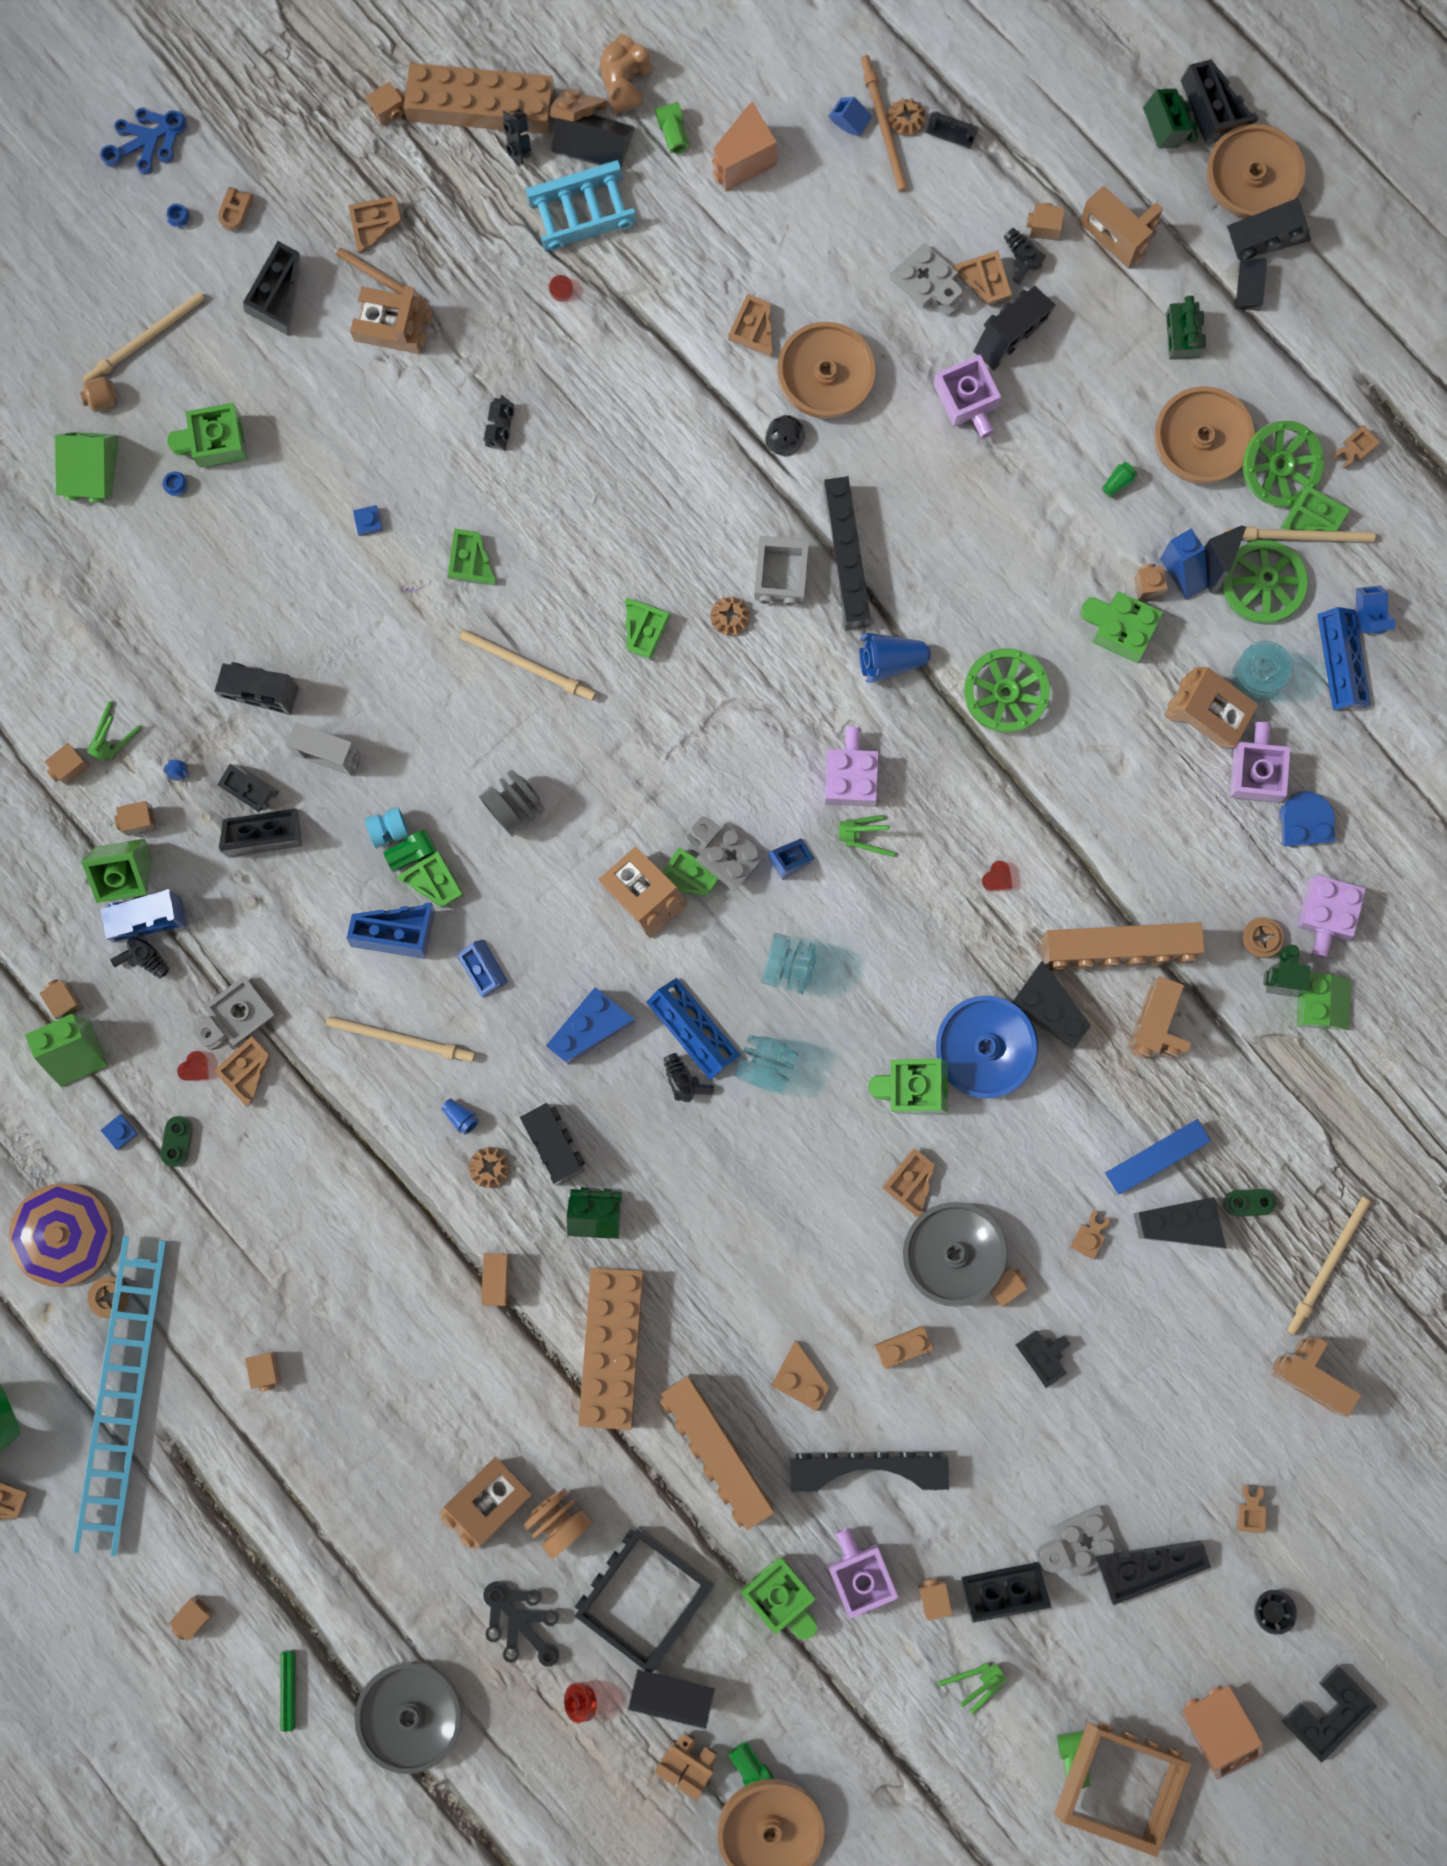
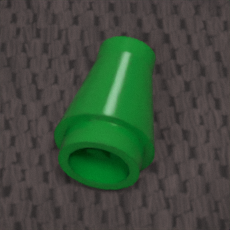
[1101,461,1138,498]

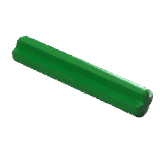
[280,1650,296,1732]

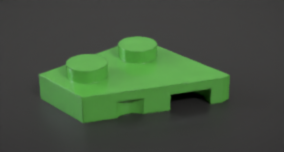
[1281,485,1350,531]
[447,528,495,586]
[625,597,671,660]
[662,847,719,896]
[397,851,464,908]

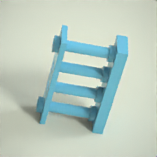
[526,160,636,251]

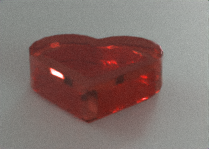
[981,860,1012,892]
[177,1051,209,1081]

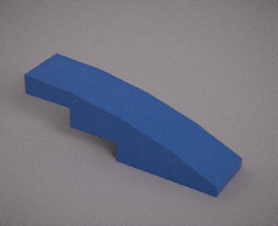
[1105,1119,1211,1195]

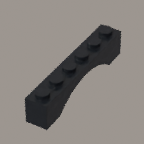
[823,476,871,630]
[790,1451,949,1492]

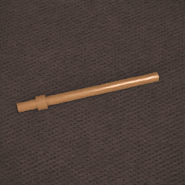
[860,55,908,192]

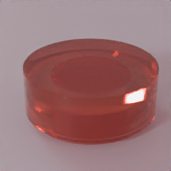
[548,275,573,301]

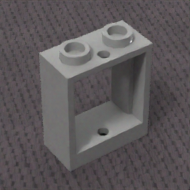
[755,536,809,606]
[286,722,361,776]

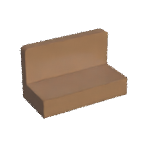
[482,1253,510,1306]

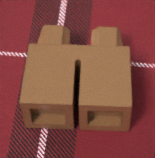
[654,1732,717,1801]

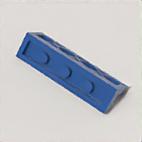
[1317,607,1371,711]
[646,977,741,1080]

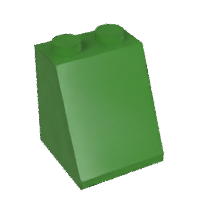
[55,431,118,502]
[82,838,152,903]
[25,1014,108,1087]

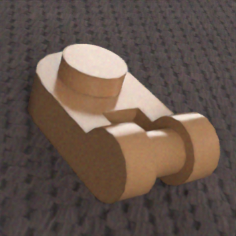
[218,187,254,231]

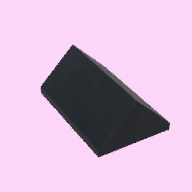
[551,114,635,168]
[1204,525,1246,595]
[219,808,302,857]
[962,1562,1051,1623]
[628,1669,715,1729]

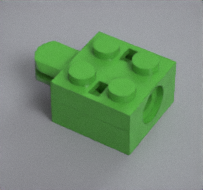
[167,403,247,468]
[1080,591,1163,663]
[868,1059,948,1114]
[741,1554,817,1640]

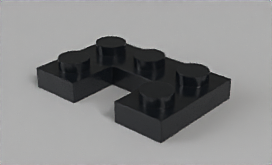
[1281,1665,1377,1763]

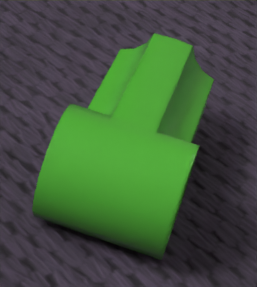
[655,102,689,154]
[1057,1731,1091,1789]

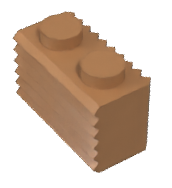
[874,1326,933,1369]

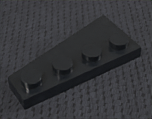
[1095,1540,1211,1606]

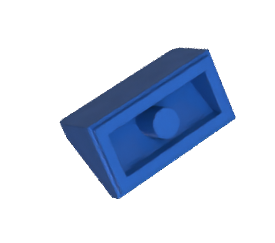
[457,940,508,997]

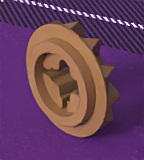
[888,98,926,136]
[710,596,750,636]
[1242,917,1284,958]
[468,1147,510,1188]
[88,1277,130,1318]

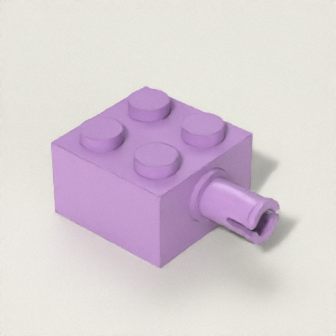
[933,355,1001,439]
[1230,722,1290,802]
[825,727,878,807]
[1297,875,1366,959]
[828,1527,898,1619]

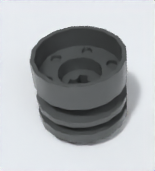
[478,769,545,837]

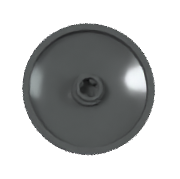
[903,1202,1008,1307]
[355,1662,462,1774]

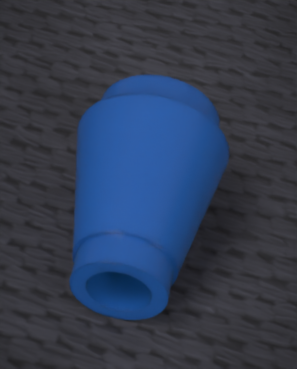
[441,1098,479,1135]

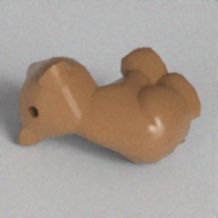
[599,33,653,116]

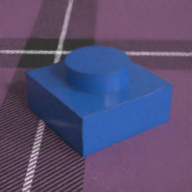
[353,505,383,536]
[100,1114,138,1150]

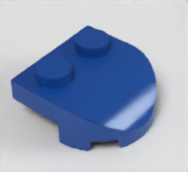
[1279,791,1335,846]

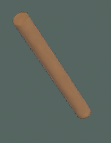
[336,247,421,298]

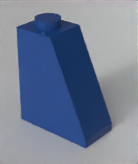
[1160,528,1208,600]

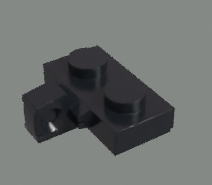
[1015,1330,1071,1388]

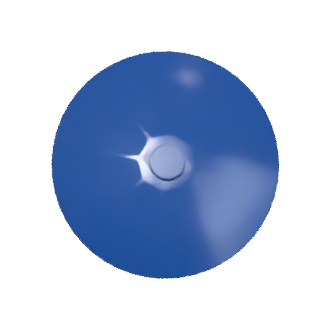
[936,996,1039,1098]

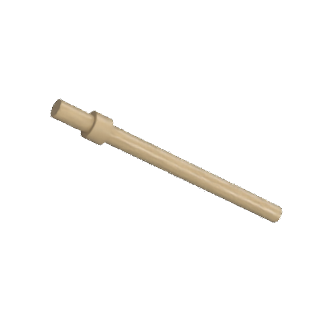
[82,292,205,381]
[1225,526,1375,542]
[460,630,596,701]
[326,1016,475,1062]
[1286,1197,1371,1336]

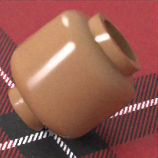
[79,377,118,412]

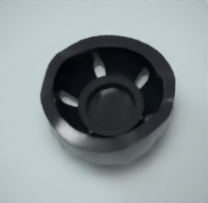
[765,415,805,456]
[1254,1590,1297,1635]

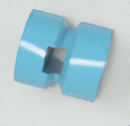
[365,807,409,849]

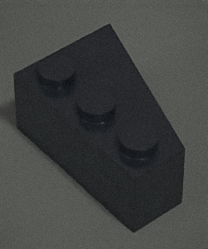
[1180,59,1259,144]
[1227,197,1311,260]
[243,241,301,336]
[973,285,1056,371]
[214,662,299,715]
[1012,961,1091,1049]
[520,1102,586,1186]
[1133,1197,1226,1249]

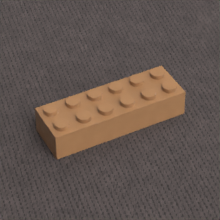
[403,63,555,135]
[1041,922,1204,971]
[578,1268,644,1430]
[660,1374,774,1530]

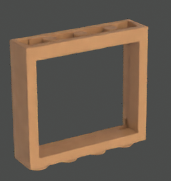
[1054,1721,1191,1858]

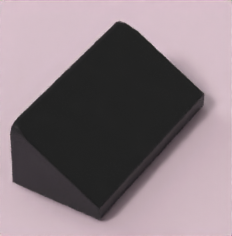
[1235,258,1267,311]

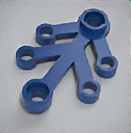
[100,108,187,175]

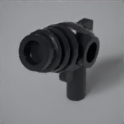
[1003,228,1046,284]
[110,934,170,979]
[663,1053,714,1102]

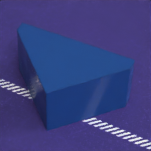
[769,838,815,880]

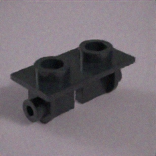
[503,109,532,165]
[926,111,979,149]
[483,395,515,451]

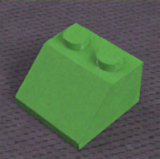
[1297,973,1351,1030]

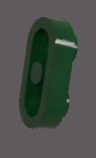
[161,1116,193,1167]
[1223,1189,1276,1216]

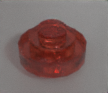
[564,1682,597,1724]

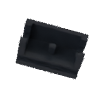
[217,764,280,812]

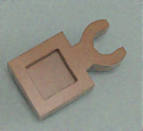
[1333,425,1380,469]
[1070,1211,1110,1260]
[1237,1485,1266,1533]

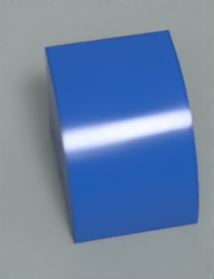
[828,96,872,136]

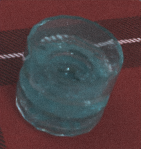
[1231,641,1293,703]
[761,933,817,995]
[734,1035,799,1095]

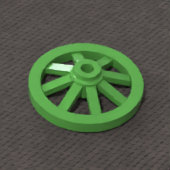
[1243,421,1324,506]
[1222,540,1308,624]
[964,648,1050,733]

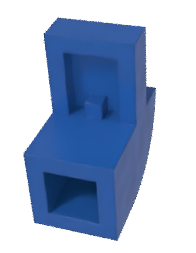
[1356,585,1395,634]

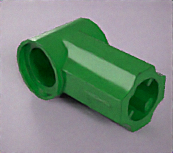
[383,829,437,872]
[728,1740,775,1786]

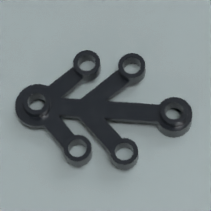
[483,1581,560,1667]

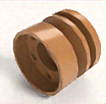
[523,1488,594,1560]

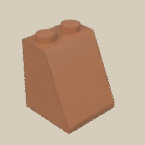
[712,102,777,191]
[1182,1685,1263,1780]

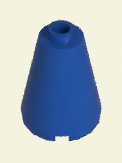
[859,633,931,683]

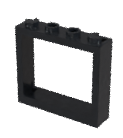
[574,1527,714,1673]

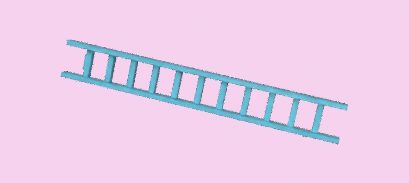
[73,1236,166,1556]

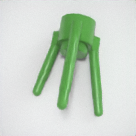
[87,701,142,762]
[839,815,896,857]
[938,1662,1007,1714]

